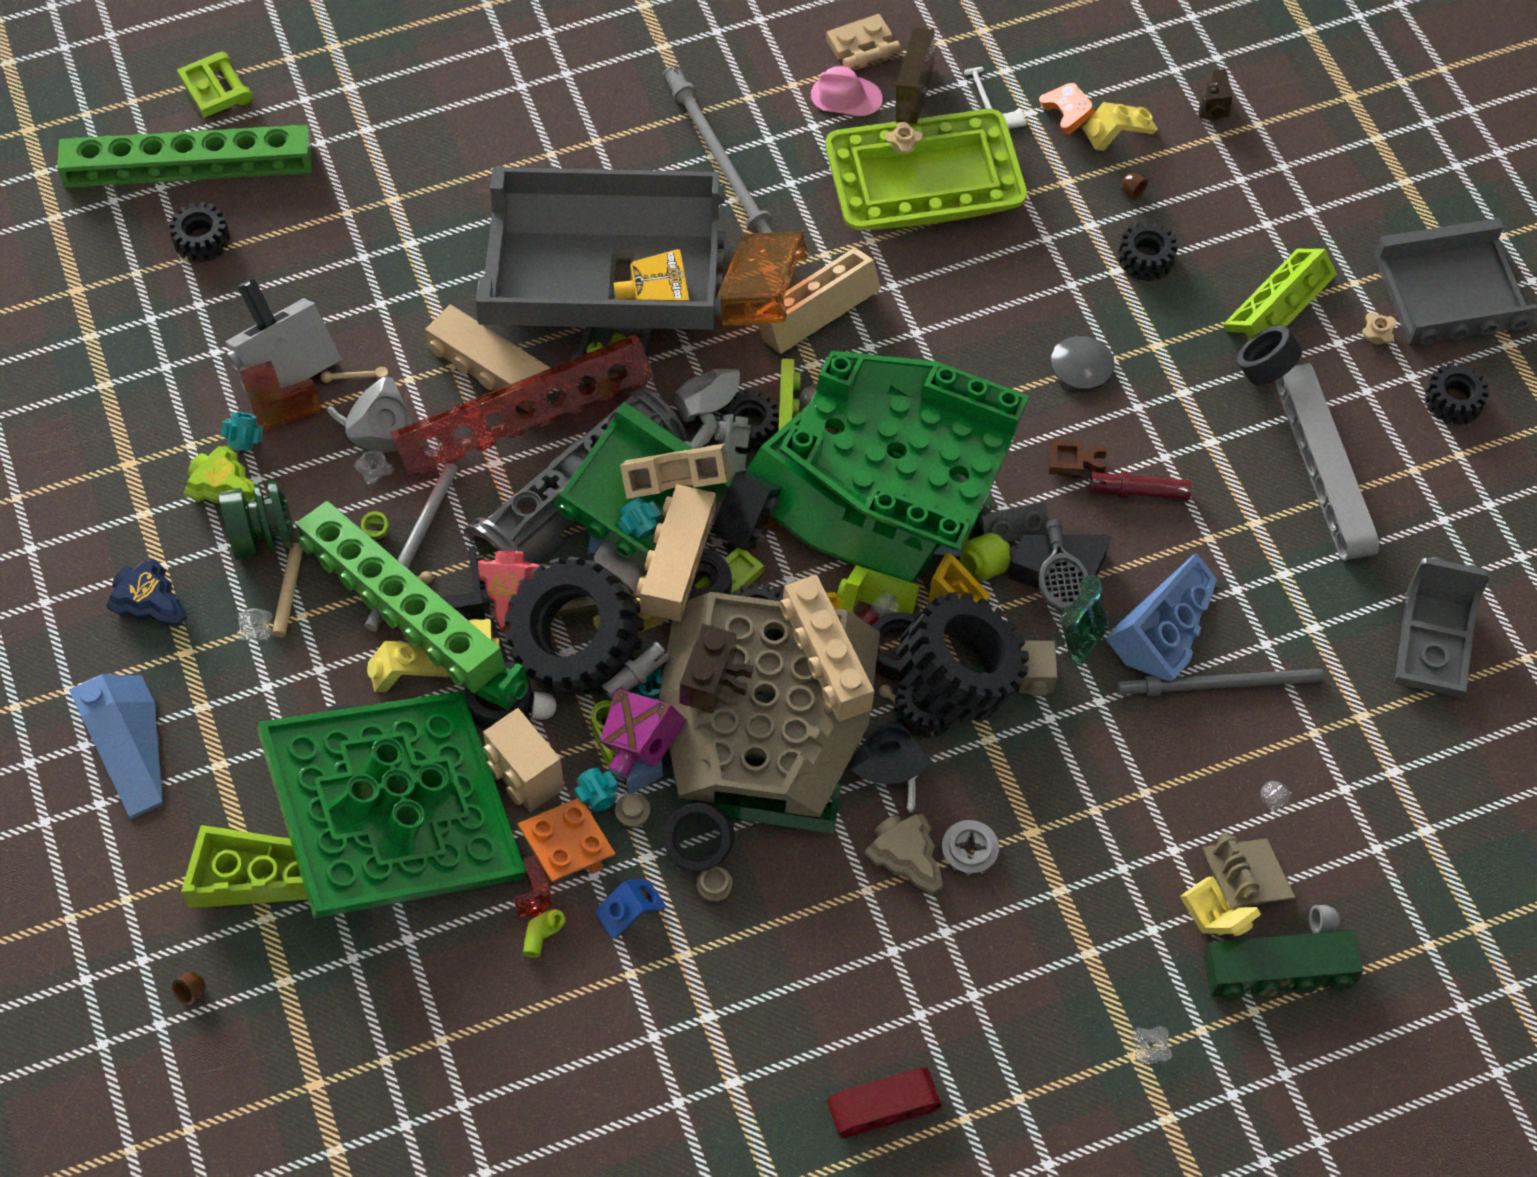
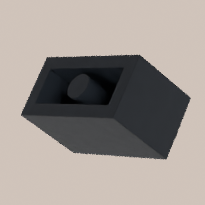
[710,470,782,550]

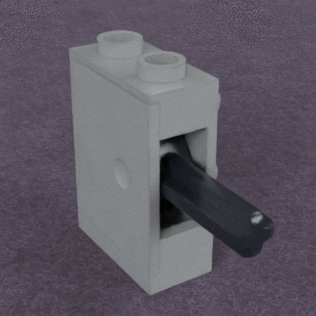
[225,279,342,403]

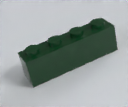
[1203,930,1363,1000]

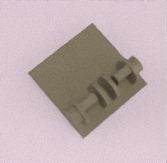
[1203,832,1295,909]

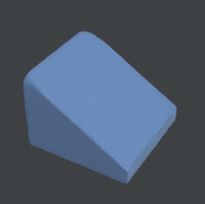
[627,758,663,794]

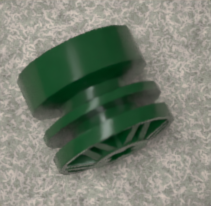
[219,479,293,561]

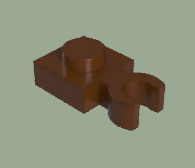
[1049,439,1107,476]

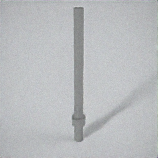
[364,462,458,632]

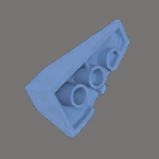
[1105,553,1217,682]
[69,674,164,820]

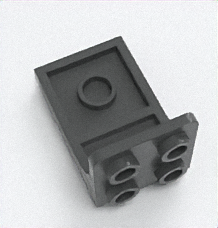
[1394,557,1490,698]

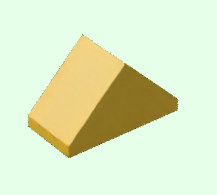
[928,553,990,603]

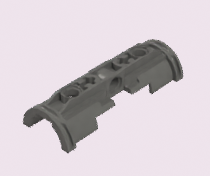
[464,385,688,564]

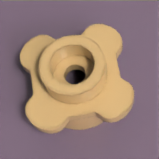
[885,122,923,154]
[1362,312,1397,344]

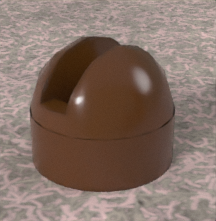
[1121,172,1148,200]
[172,972,206,1006]

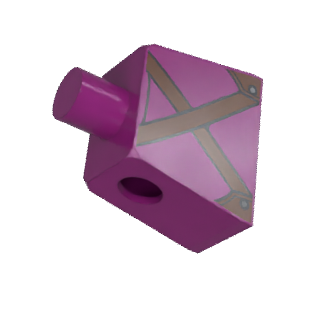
[601,689,687,779]

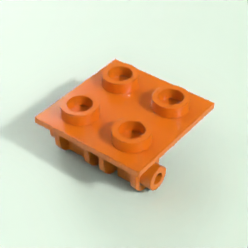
[518,798,615,882]

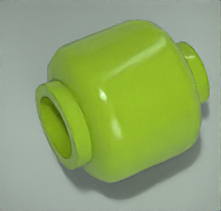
[960,532,1011,581]

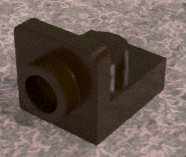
[1198,69,1233,119]

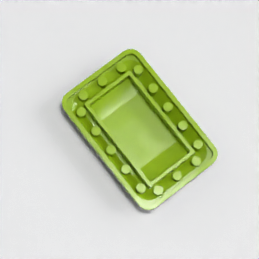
[825,109,1027,230]

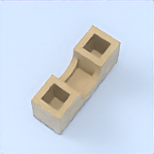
[620,444,731,499]

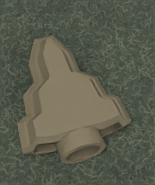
[864,814,943,895]

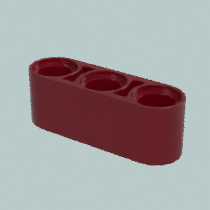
[827,1067,942,1138]

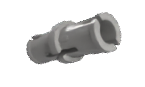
[601,642,670,701]

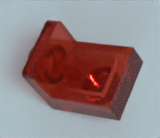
[514,855,554,917]

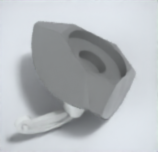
[673,369,740,449]
[327,376,420,453]

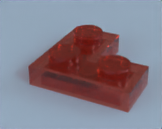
[239,361,323,432]

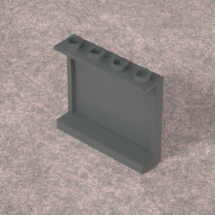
[1373,218,1537,346]

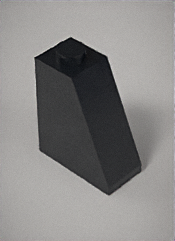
[1009,534,1111,607]

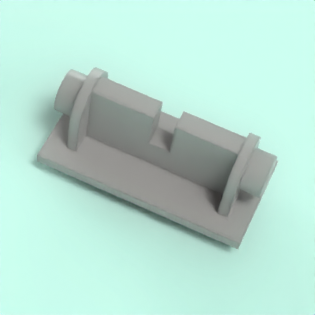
[715,414,751,476]

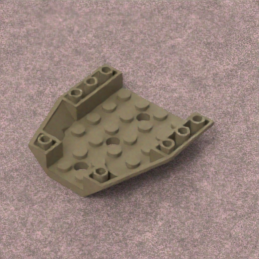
[659,592,880,817]

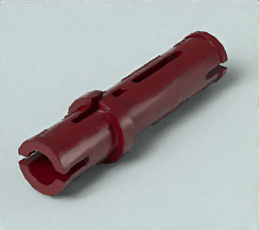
[1089,471,1192,501]

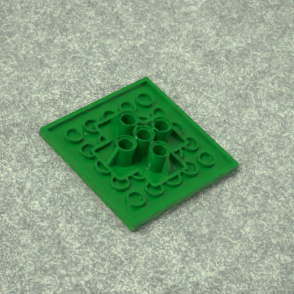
[257,691,526,919]

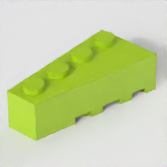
[181,825,308,908]

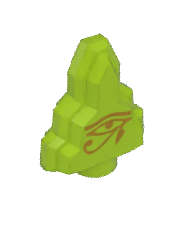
[184,445,255,504]

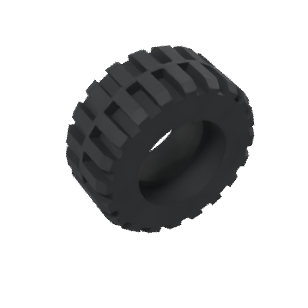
[504,557,644,696]

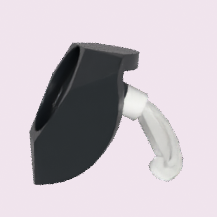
[848,721,932,813]

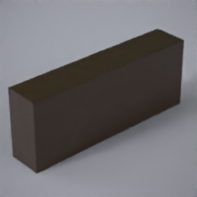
[896,28,934,124]

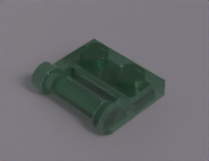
[1060,575,1111,665]

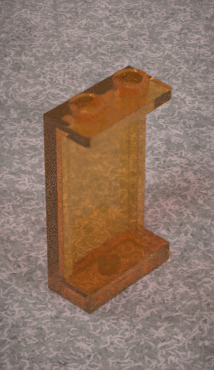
[717,231,808,326]

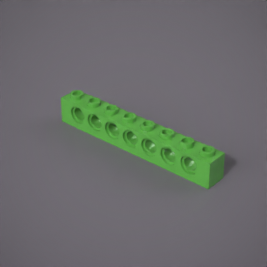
[57,125,312,188]
[295,501,506,693]

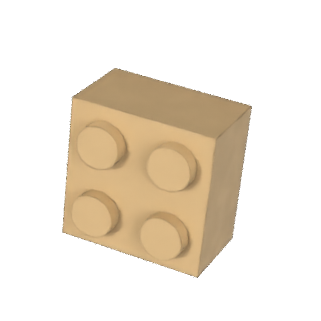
[483,708,564,813]

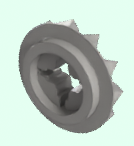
[941,820,999,876]

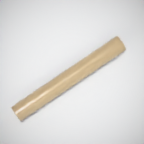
[272,543,303,638]

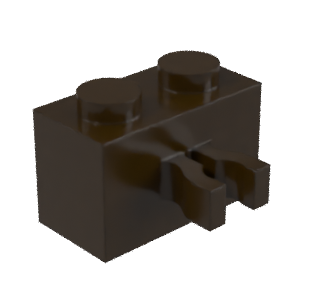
[679,624,754,713]

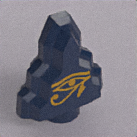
[106,558,187,626]

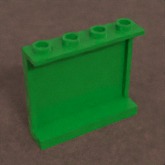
[553,402,734,573]

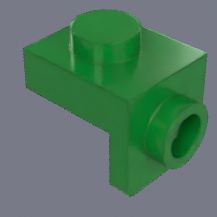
[474,663,529,710]

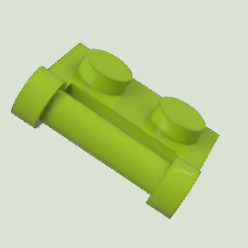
[177,52,253,118]

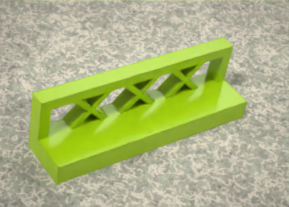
[1223,249,1337,340]

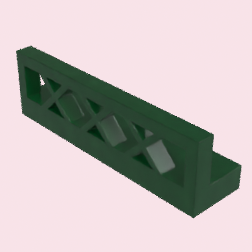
[693,766,842,834]

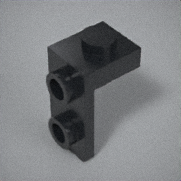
[441,546,490,621]

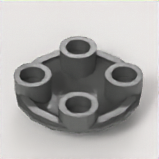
[1051,336,1115,391]

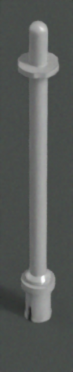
[663,65,776,247]

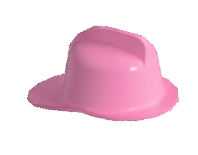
[811,66,883,117]

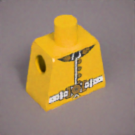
[613,249,689,301]

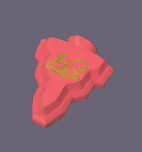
[478,551,540,634]

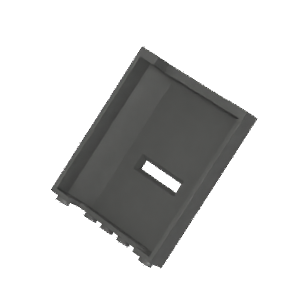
[476,167,725,330]

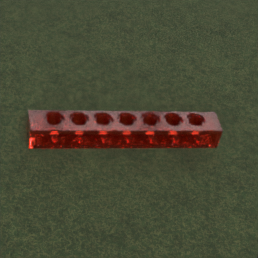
[391,335,654,476]

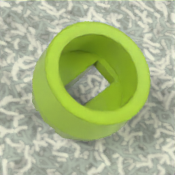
[361,511,389,540]

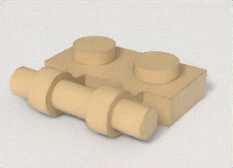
[826,14,901,70]

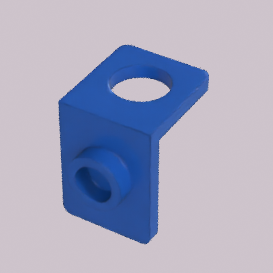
[595,879,666,938]

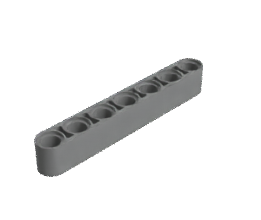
[1275,363,1379,561]

